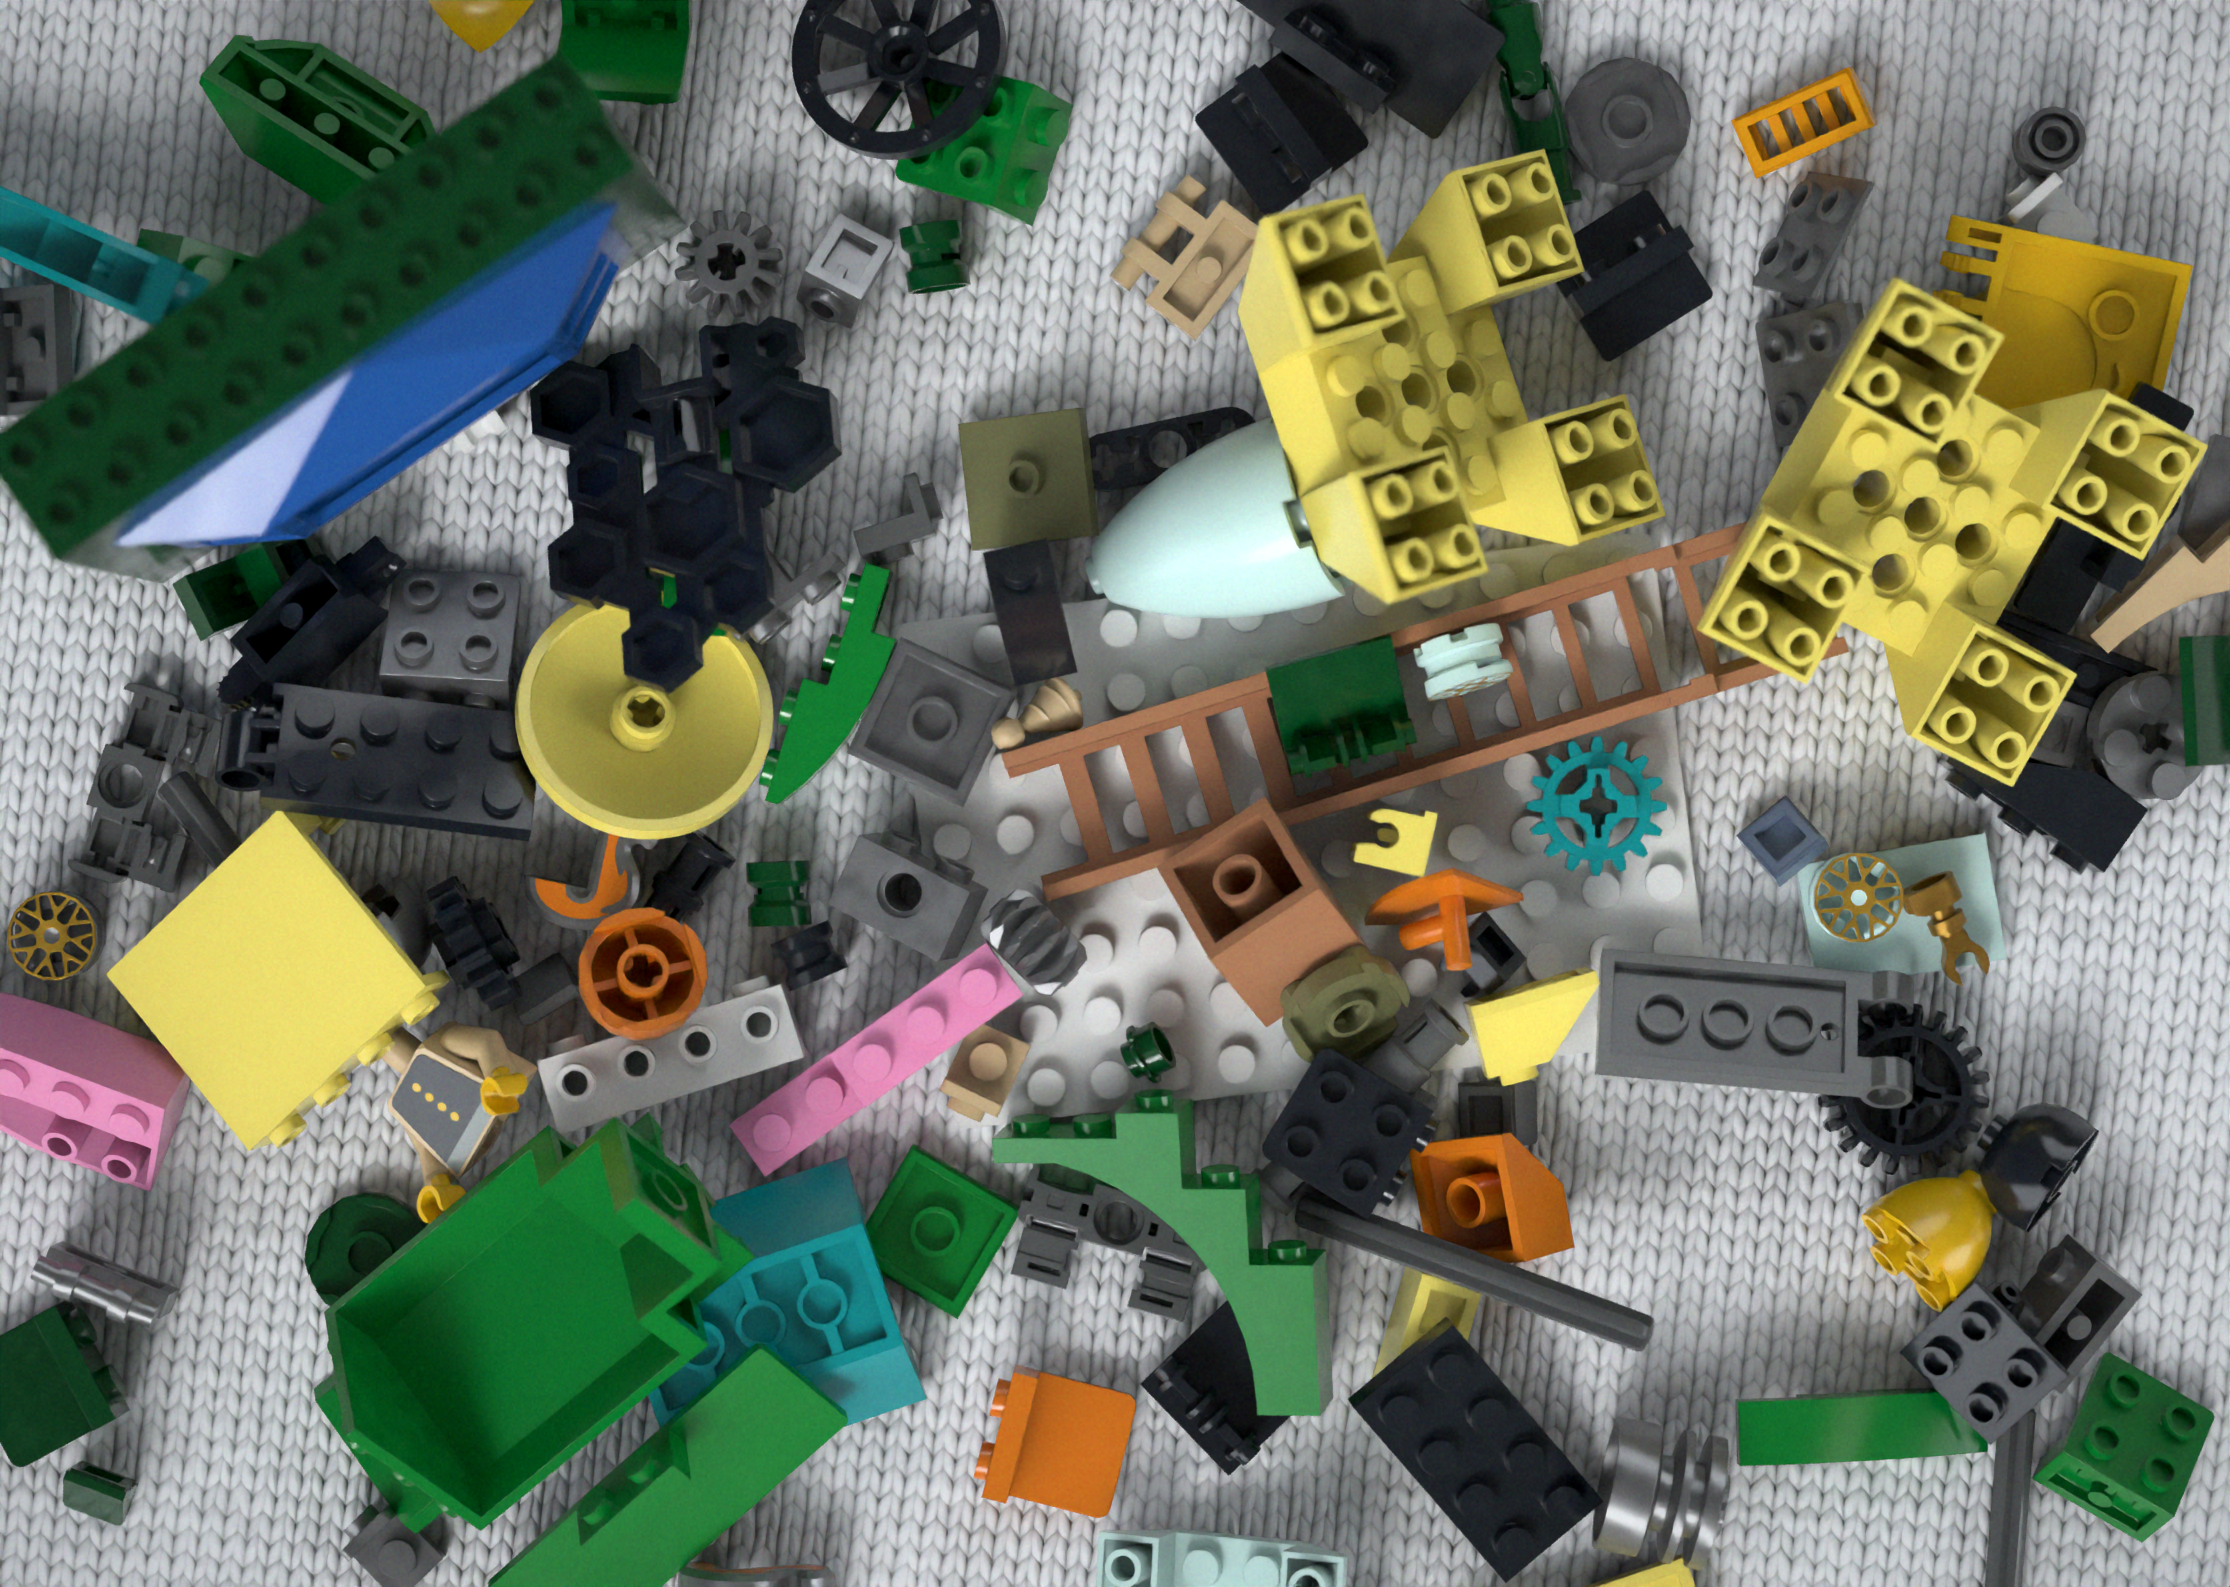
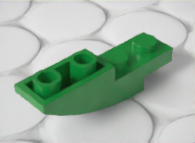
[759,563,898,804]

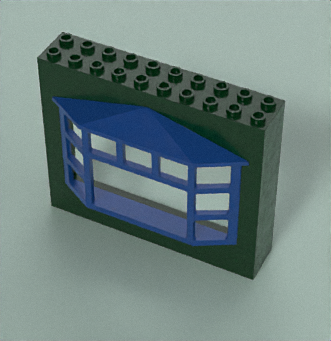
[0,50,688,584]

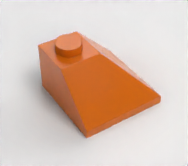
[1409,1132,1575,1263]

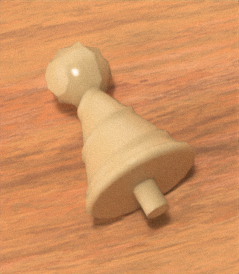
[991,677,1083,751]

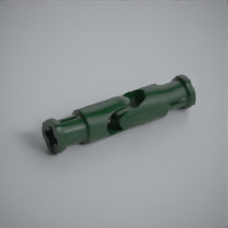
[1482,0,1583,207]

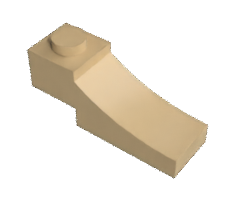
[2084,518,2230,653]

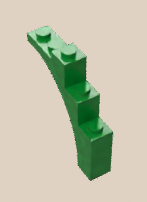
[992,1089,1333,1416]

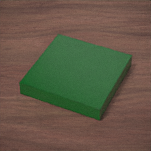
[865,1143,1020,1319]

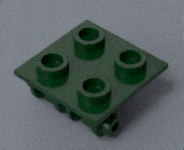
[1265,634,1417,779]

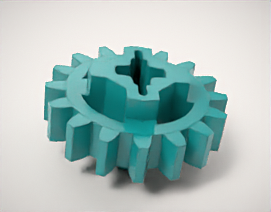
[1525,736,1667,876]

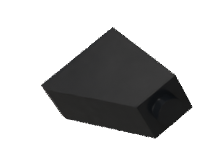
[983,538,1077,687]

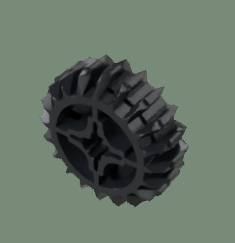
[1816,1003,1990,1175]

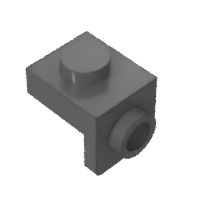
[853,472,944,566]

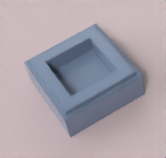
[1736,795,1829,887]

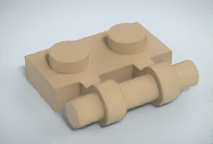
[1109,174,1258,341]

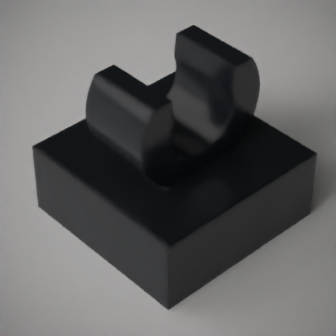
[1439,911,1527,998]

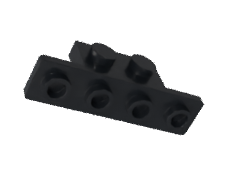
[2013,381,2194,633]

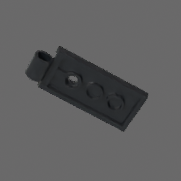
[214,682,536,842]

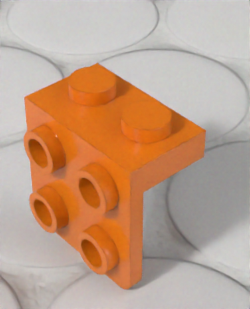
[973,1364,1136,1518]

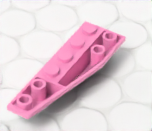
[0,992,190,1192]

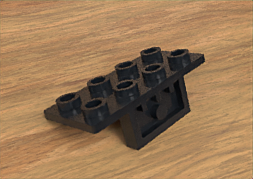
[1236,0,1506,139]

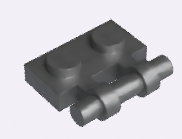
[30,1241,180,1328]

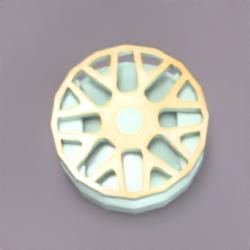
[1413,623,1514,701]
[1808,853,1903,942]

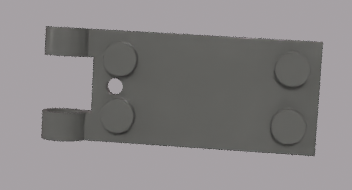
[1595,949,1914,1109]

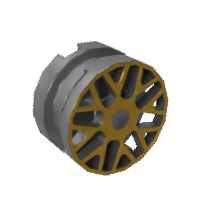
[8,891,106,980]

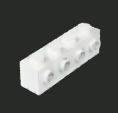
[536,974,808,1135]

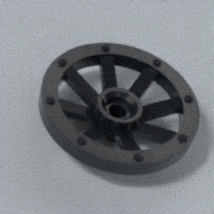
[791,0,1006,160]

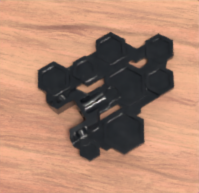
[529,316,842,695]

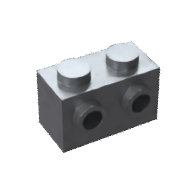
[2014,1234,2142,1395]

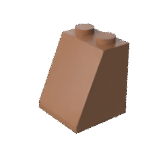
[1157,796,1371,1028]

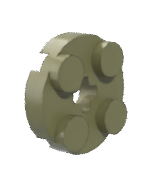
[1280,945,1410,1063]

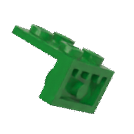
[2032,1352,2214,1543]

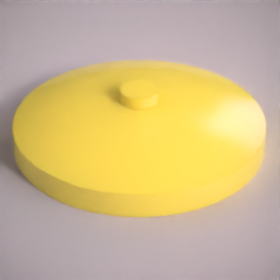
[515,591,774,839]

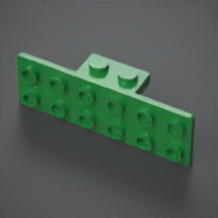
[488,1342,848,1587]

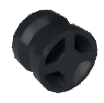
[770,920,849,992]

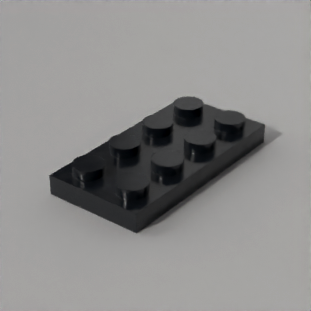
[1348,1316,1603,1583]

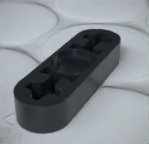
[1089,407,1256,492]

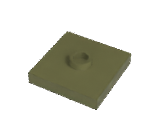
[958,408,1100,551]

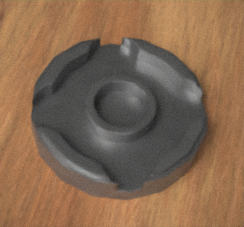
[1564,57,1691,187]

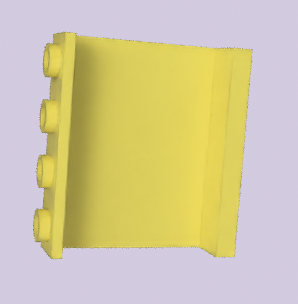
[106,811,451,1151]

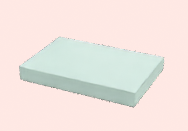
[1795,833,2007,976]

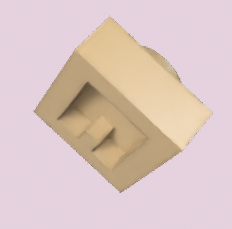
[939,1023,1031,1122]

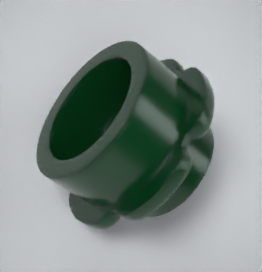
[1120,1022,1176,1083]

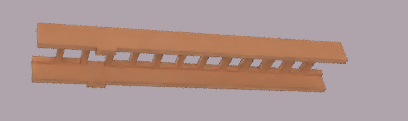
[1001,521,1849,902]

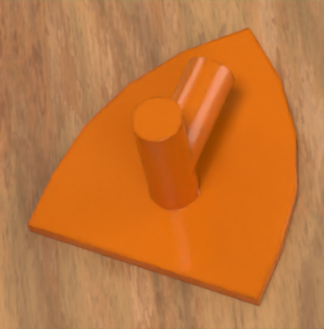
[1364,868,1524,971]

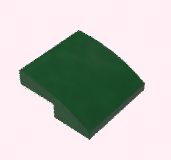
[2179,635,2230,767]

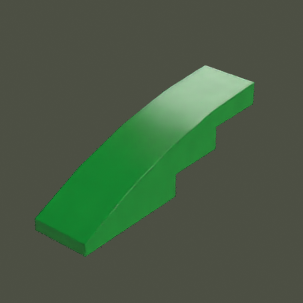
[1735,1388,1988,1466]

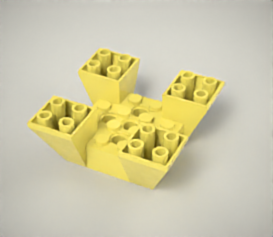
[1237,149,1666,604]
[1697,276,2208,787]

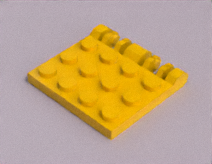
[1932,214,2193,457]

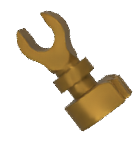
[1898,871,1990,986]

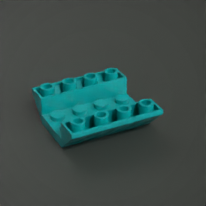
[648,1156,928,1428]

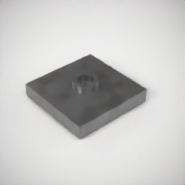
[847,637,1018,807]

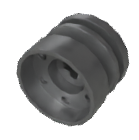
[1592,1416,1730,1571]

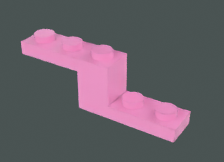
[729,942,1024,1177]

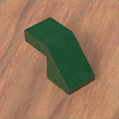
[172,534,323,641]

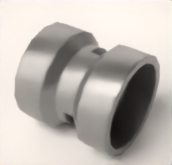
[2012,106,2086,178]

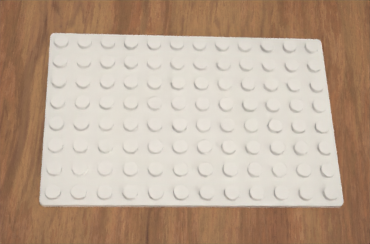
[895,532,1705,1129]

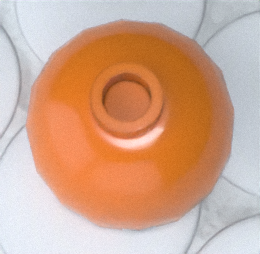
[578,908,708,1041]

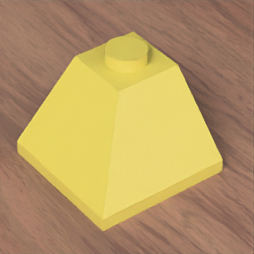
[1463,966,1600,1086]

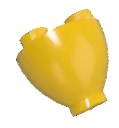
[1861,1169,1997,1313]

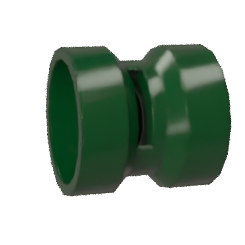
[899,220,971,294]
[746,860,812,927]

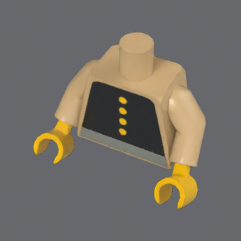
[380,1021,538,1223]

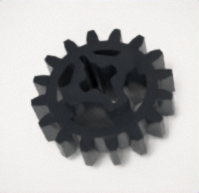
[426,876,522,1011]

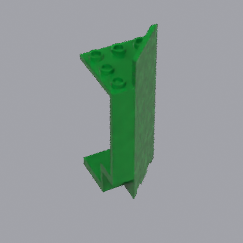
[314,1111,755,1534]

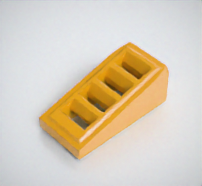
[1731,66,1878,179]

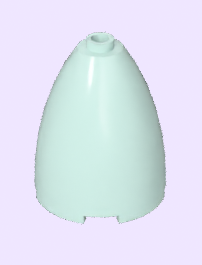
[1085,416,1354,618]

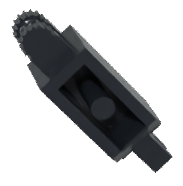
[216,535,407,713]

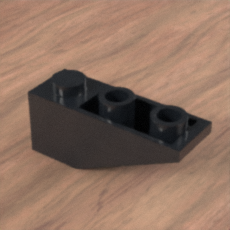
[1937,753,2149,875]

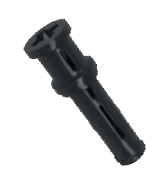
[643,830,736,922]

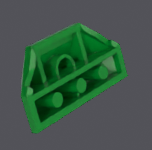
[199,35,436,207]

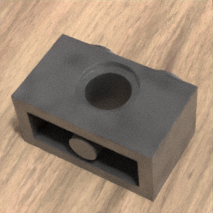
[828,828,989,961]

